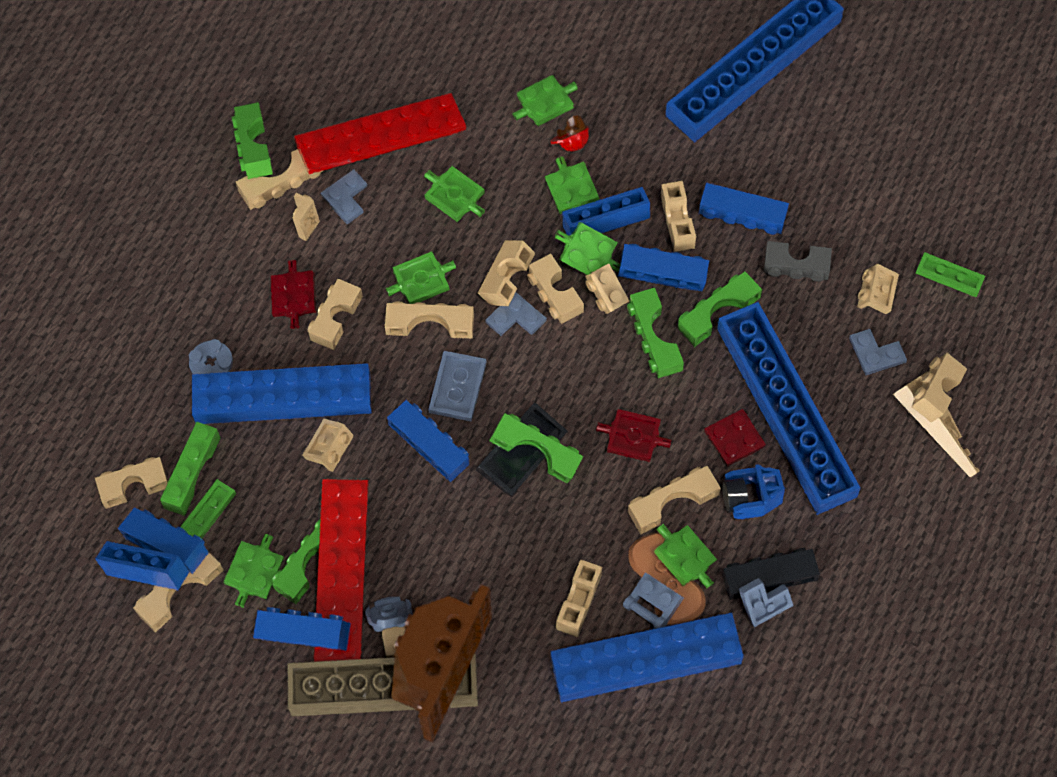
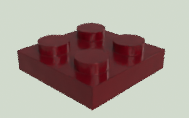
[704,409,766,467]

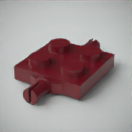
[271,260,316,329]
[596,409,672,462]

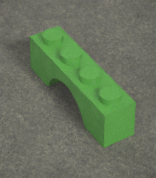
[232,102,273,179]
[678,272,762,347]
[627,288,684,378]
[489,414,583,483]
[160,422,221,516]
[272,518,321,604]

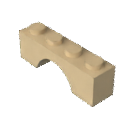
[236,149,324,210]
[385,301,474,339]
[628,466,721,534]
[134,553,224,632]

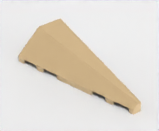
[893,372,979,477]

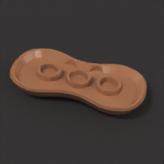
[628,532,706,625]

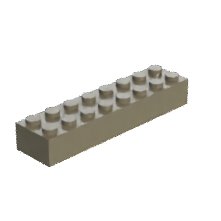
[288,654,478,716]

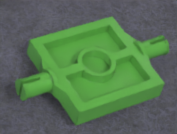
[513,75,578,126]
[545,157,599,214]
[424,166,485,222]
[555,222,620,275]
[386,252,456,304]
[654,524,717,589]
[224,534,284,608]

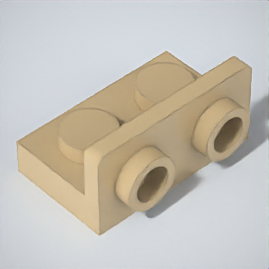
[293,193,320,241]
[585,264,629,314]
[858,264,899,314]
[302,419,353,471]

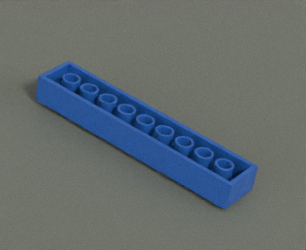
[666,0,844,143]
[717,302,860,515]

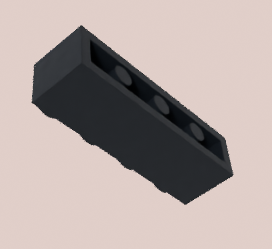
[723,548,820,600]

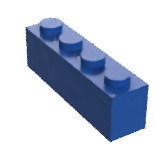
[699,183,789,234]
[562,187,650,236]
[618,244,709,292]
[387,400,469,482]
[118,507,209,574]
[95,541,189,590]
[253,607,351,651]

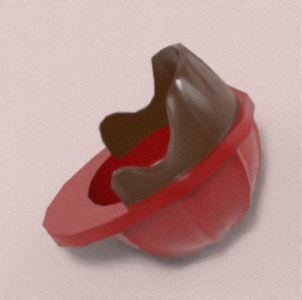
[550,115,589,151]

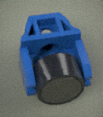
[722,465,785,519]

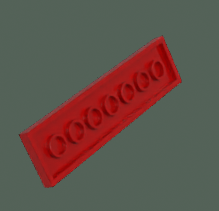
[295,93,466,174]
[314,479,369,662]

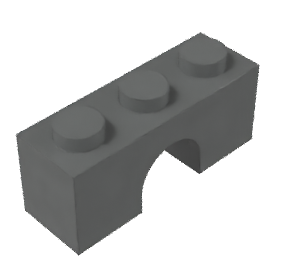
[763,241,832,282]

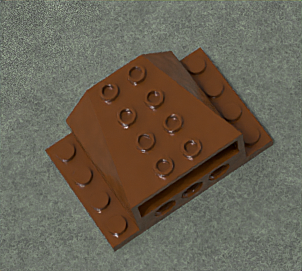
[391,585,492,743]

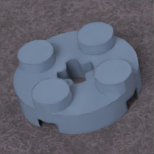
[189,339,233,374]
[366,597,413,632]

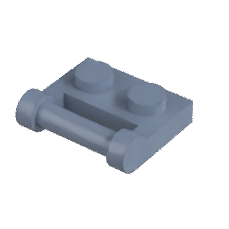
[623,572,684,629]

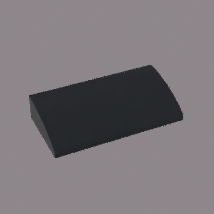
[475,402,568,496]

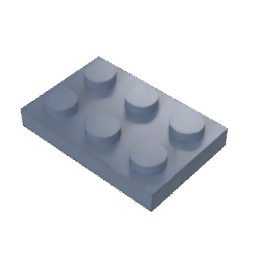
[428,351,487,422]

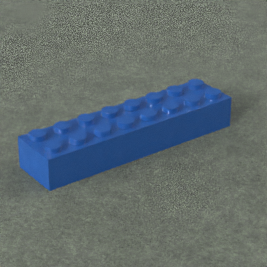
[192,364,372,424]
[551,613,744,702]

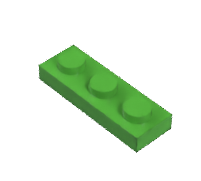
[916,252,985,297]
[181,479,236,539]

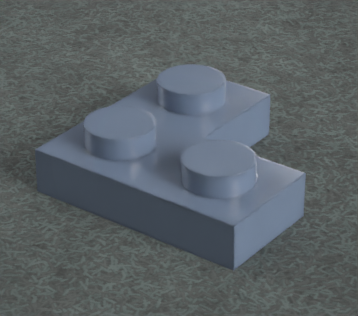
[321,169,367,224]
[485,292,547,336]
[849,329,907,375]
[739,578,793,627]

